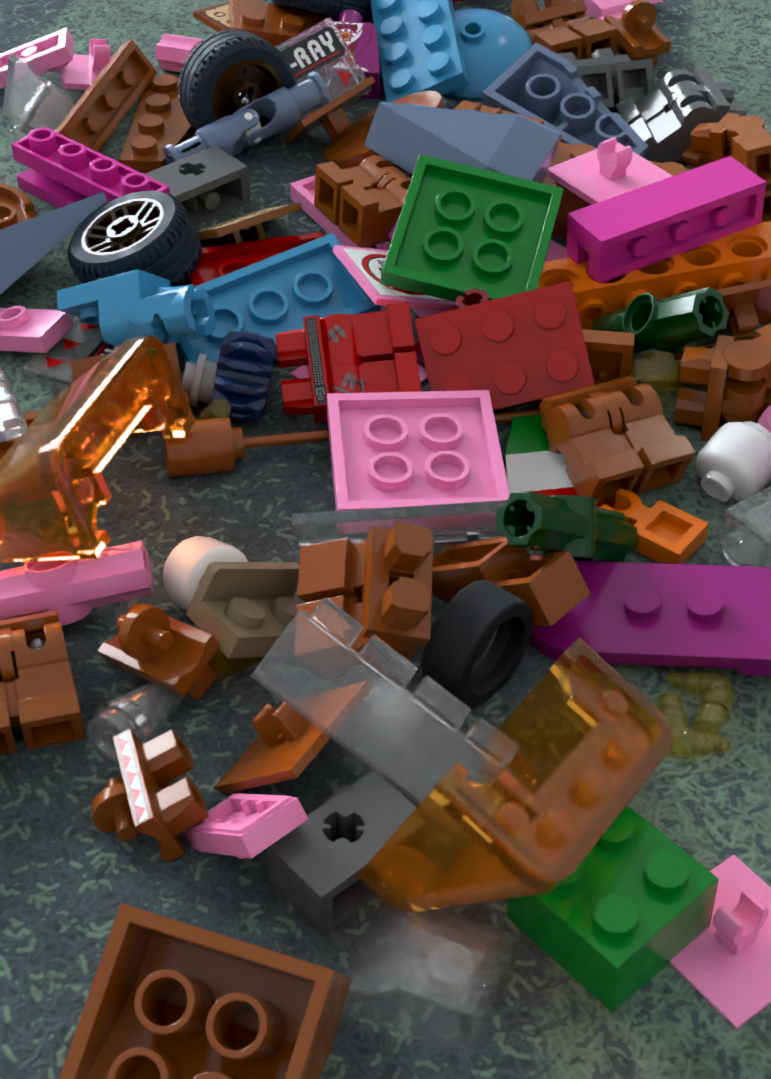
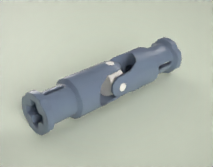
[163,71,332,164]

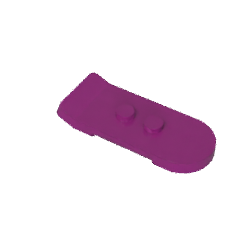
[530,561,771,676]

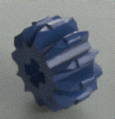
[212,330,276,421]

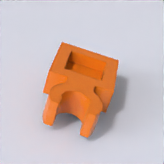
[600,489,709,564]

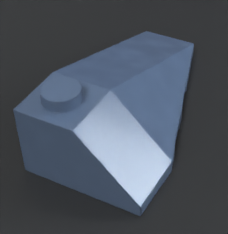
[482,42,648,157]
[364,101,563,183]
[0,192,107,294]

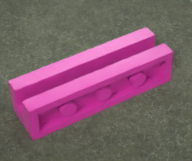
[11,127,170,208]
[566,156,766,283]

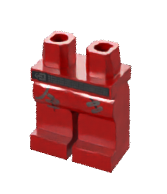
[275,301,422,423]

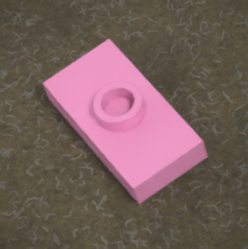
[0,306,74,353]
[184,793,308,859]

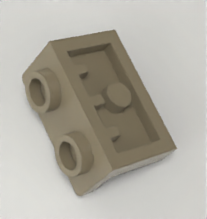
[186,562,302,659]

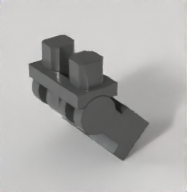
[558,48,655,108]
[615,68,747,163]

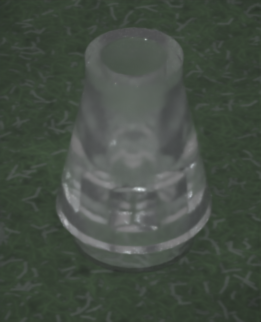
[88,682,181,763]

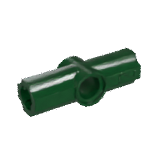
[591,287,729,356]
[496,491,637,562]

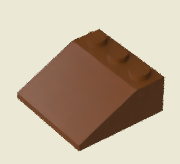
[59,903,352,1079]

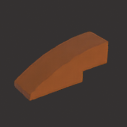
[432,537,591,626]

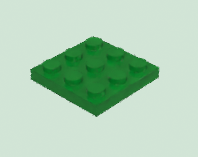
[381,154,564,302]

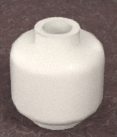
[695,421,771,502]
[162,536,248,611]

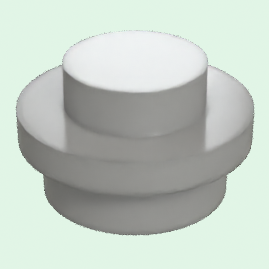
[181,353,217,406]

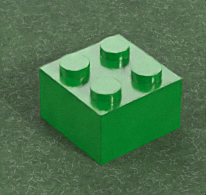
[507,791,719,1012]

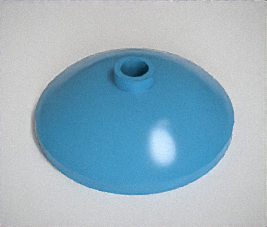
[443,8,533,100]

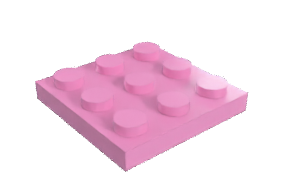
[326,390,510,526]

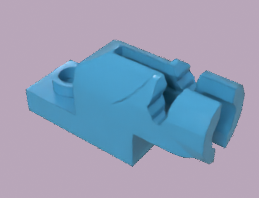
[57,269,215,350]

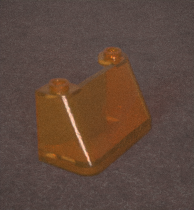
[0,336,196,563]
[358,637,673,913]

